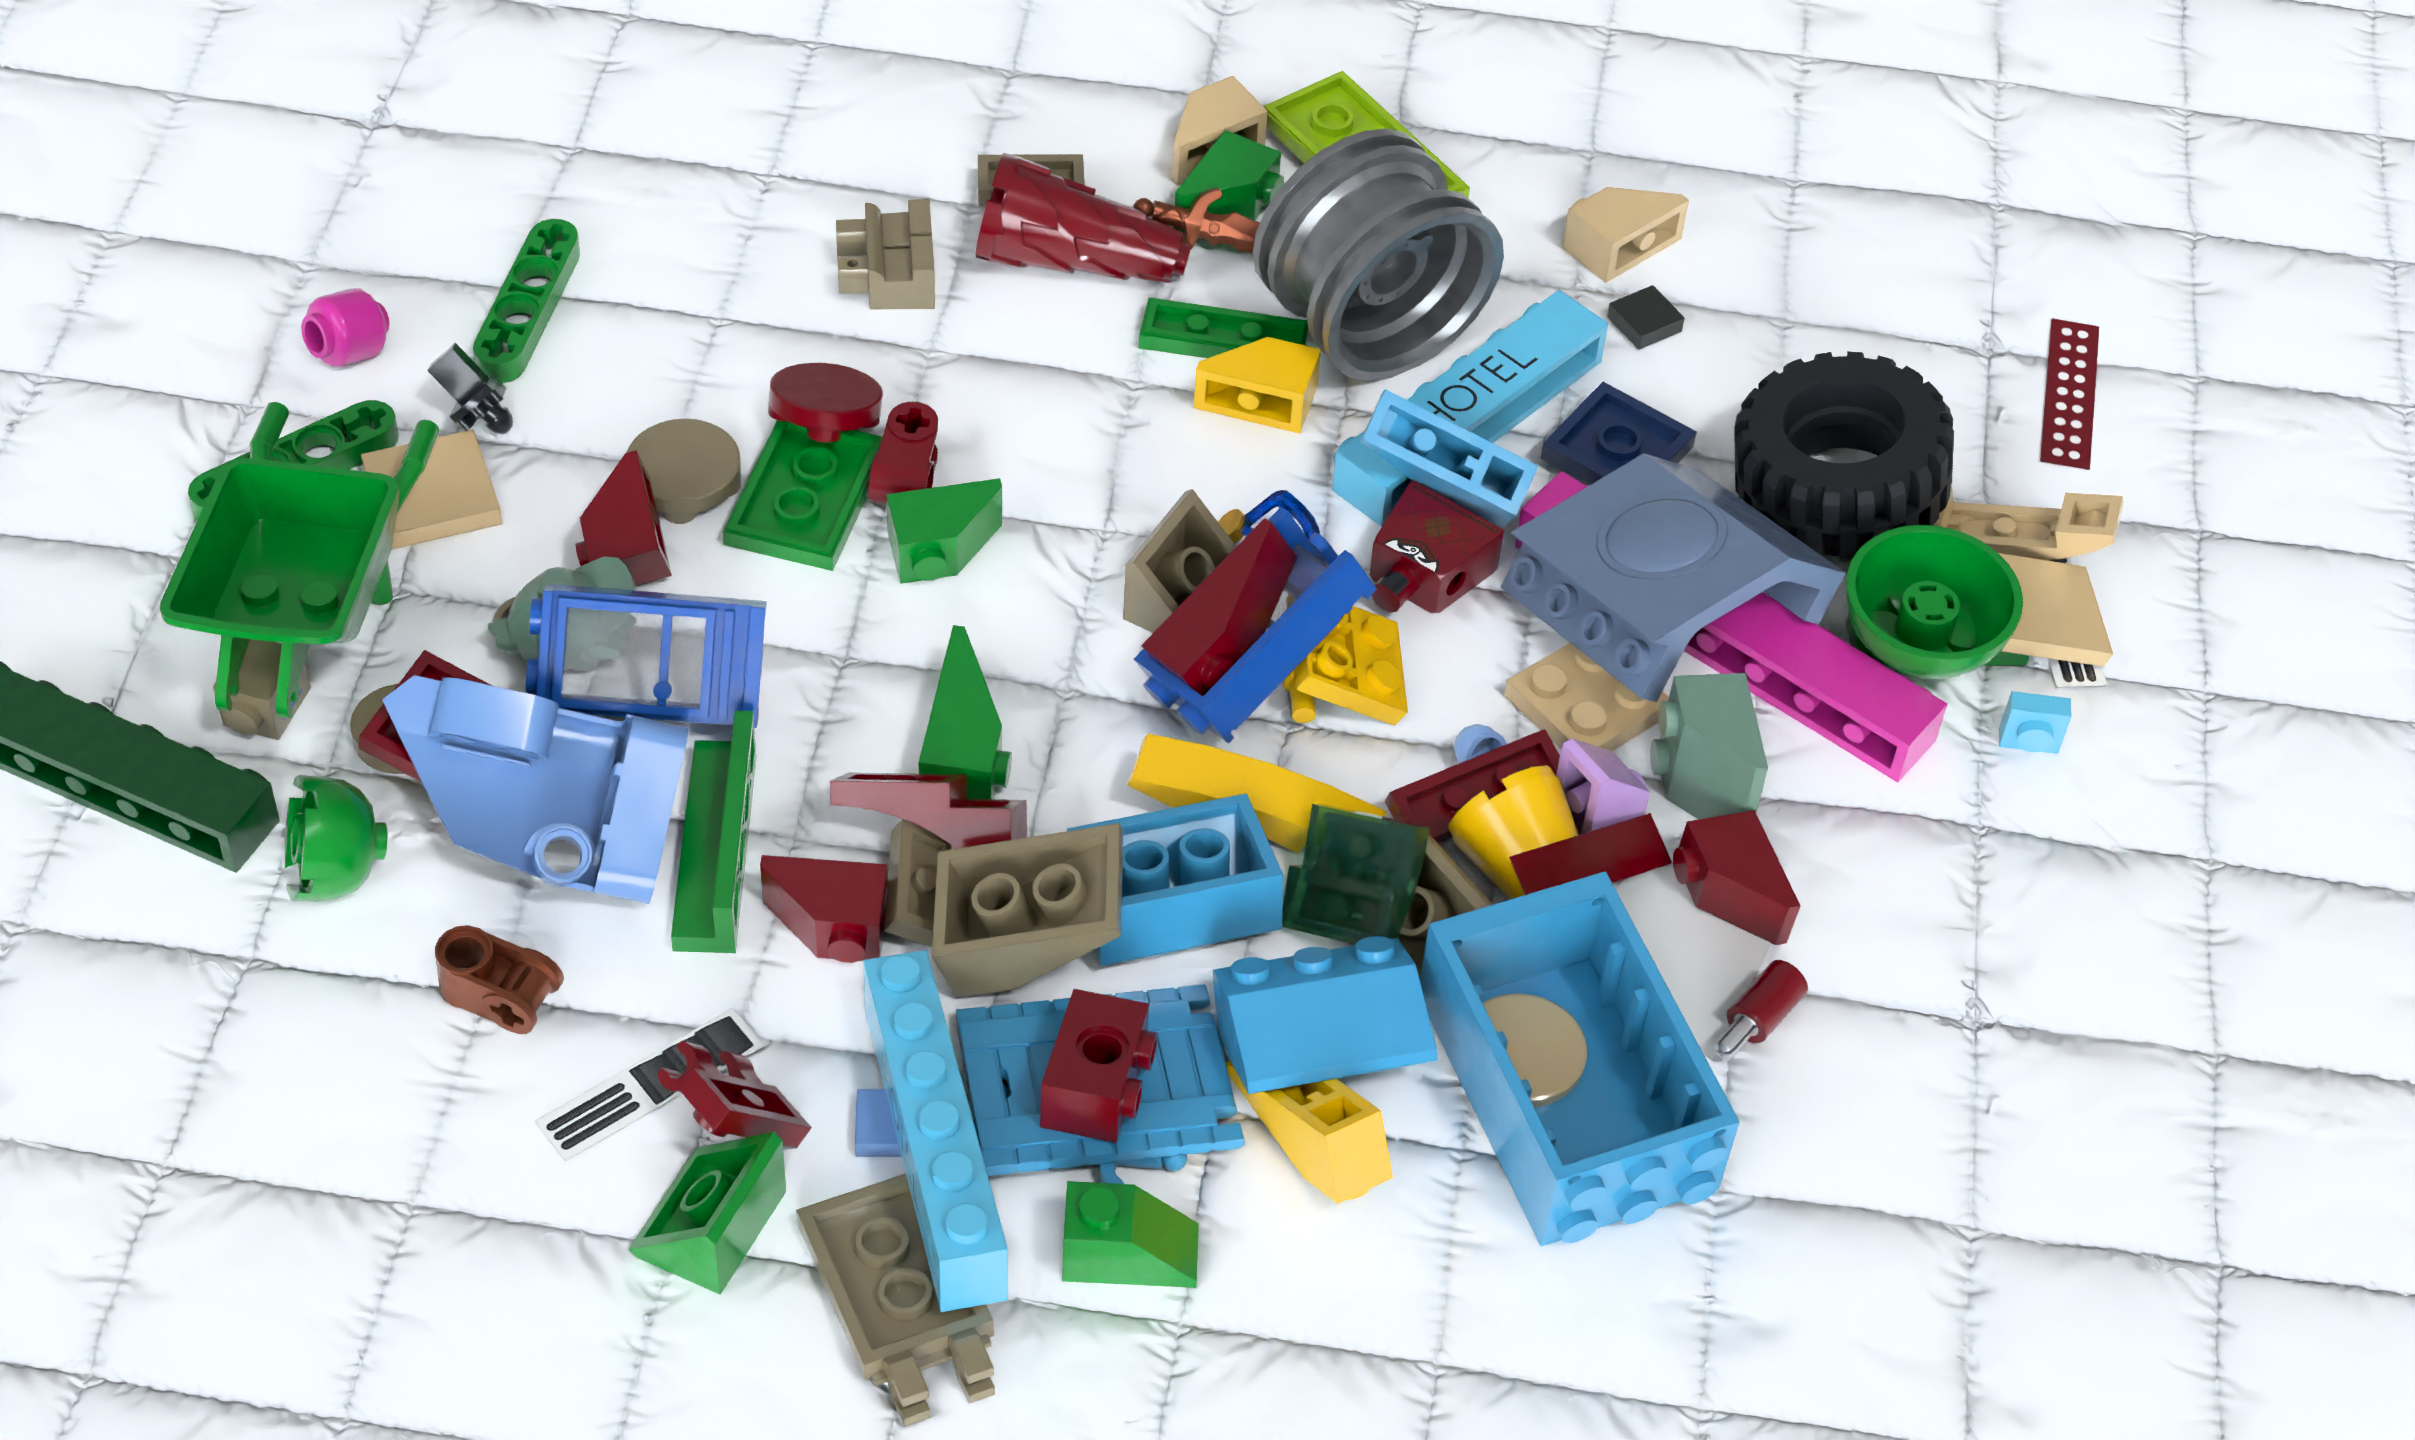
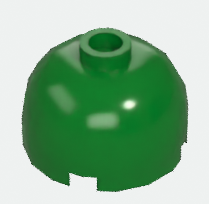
[285,775,388,902]

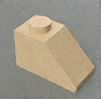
[1172,76,1268,186]
[1562,187,1689,283]

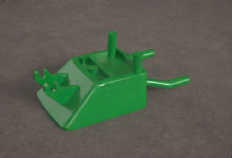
[160,402,439,719]

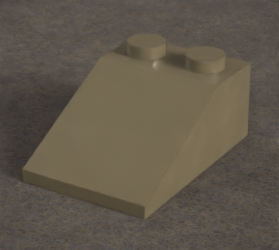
[932,823,1123,998]

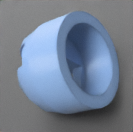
[1454,724,1507,763]

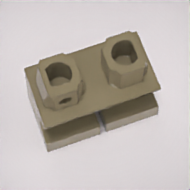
[836,199,935,310]

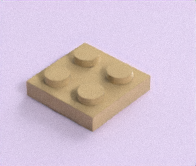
[1504,643,1669,751]

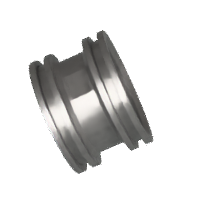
[1253,128,1504,381]

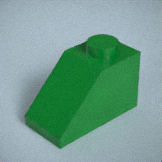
[1173,130,1284,235]
[886,478,1002,584]
[1062,1181,1199,1288]

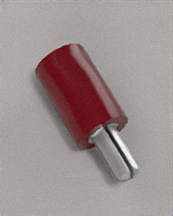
[1714,960,1808,1059]

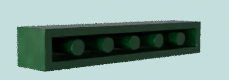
[0,661,280,873]

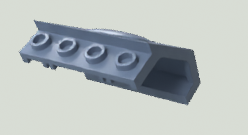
[1500,453,1846,702]

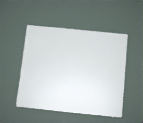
[1616,865,1771,1059]

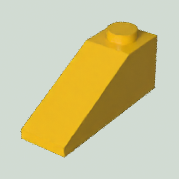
[1225,1060,1393,1204]

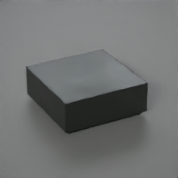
[1607,285,1685,350]

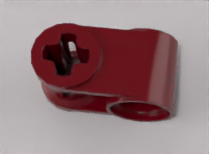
[868,402,938,505]

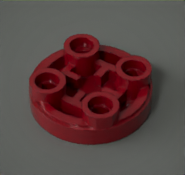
[768,363,883,442]

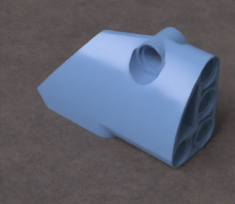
[382,675,689,904]

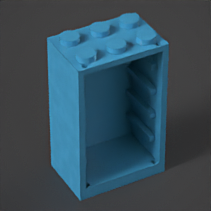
[1420,871,1740,1247]

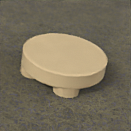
[1483,993,1587,1107]

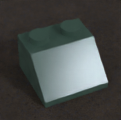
[1650,673,1768,819]

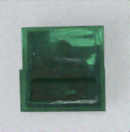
[1282,804,1430,945]

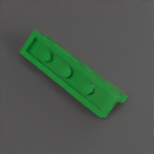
[671,711,757,954]

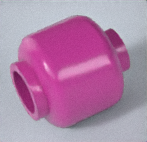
[301,288,390,367]

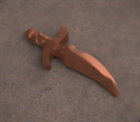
[1133,187,1260,253]

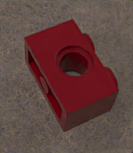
[1040,988,1158,1143]

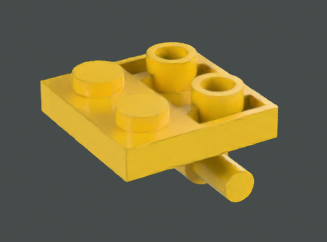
[1283,597,1408,726]

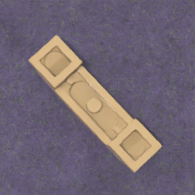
[1933,486,2124,560]

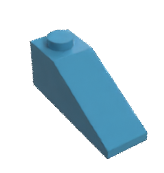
[1360,389,1538,528]

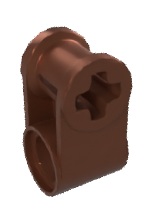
[435,925,564,1034]

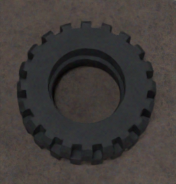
[1734,351,1954,562]

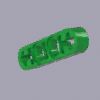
[473,219,580,384]
[188,400,399,520]

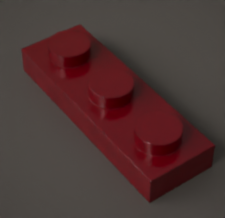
[1384,729,1560,843]

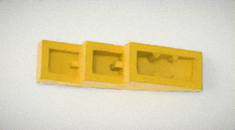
[1127,733,1387,854]

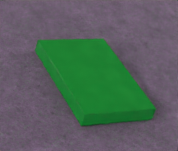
[723,420,882,571]

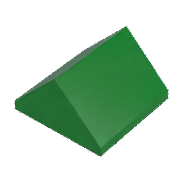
[628,1132,786,1295]

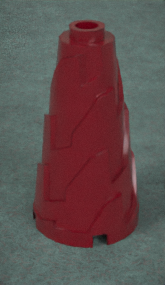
[975,153,1192,283]

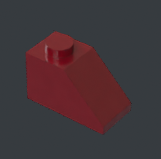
[575,450,672,586]
[1673,810,1801,945]
[760,855,888,963]

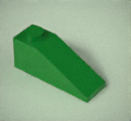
[918,625,1012,799]

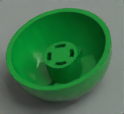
[1845,525,2023,679]

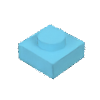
[1999,691,2072,754]

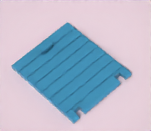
[956,984,1245,1176]

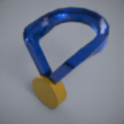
[1218,490,1320,544]

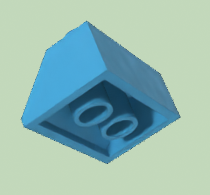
[1067,793,1283,966]
[1213,936,1438,1094]

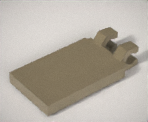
[796,1173,995,1427]

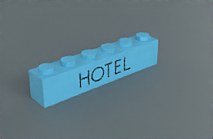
[1332,290,1609,527]
[863,950,1008,1312]

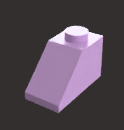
[1556,738,1650,835]

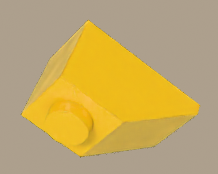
[1194,337,1321,434]

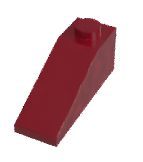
[1141,518,1297,697]

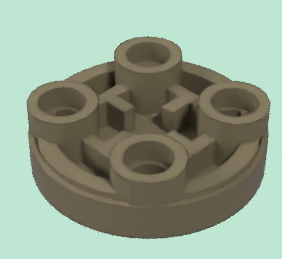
[626,419,741,524]

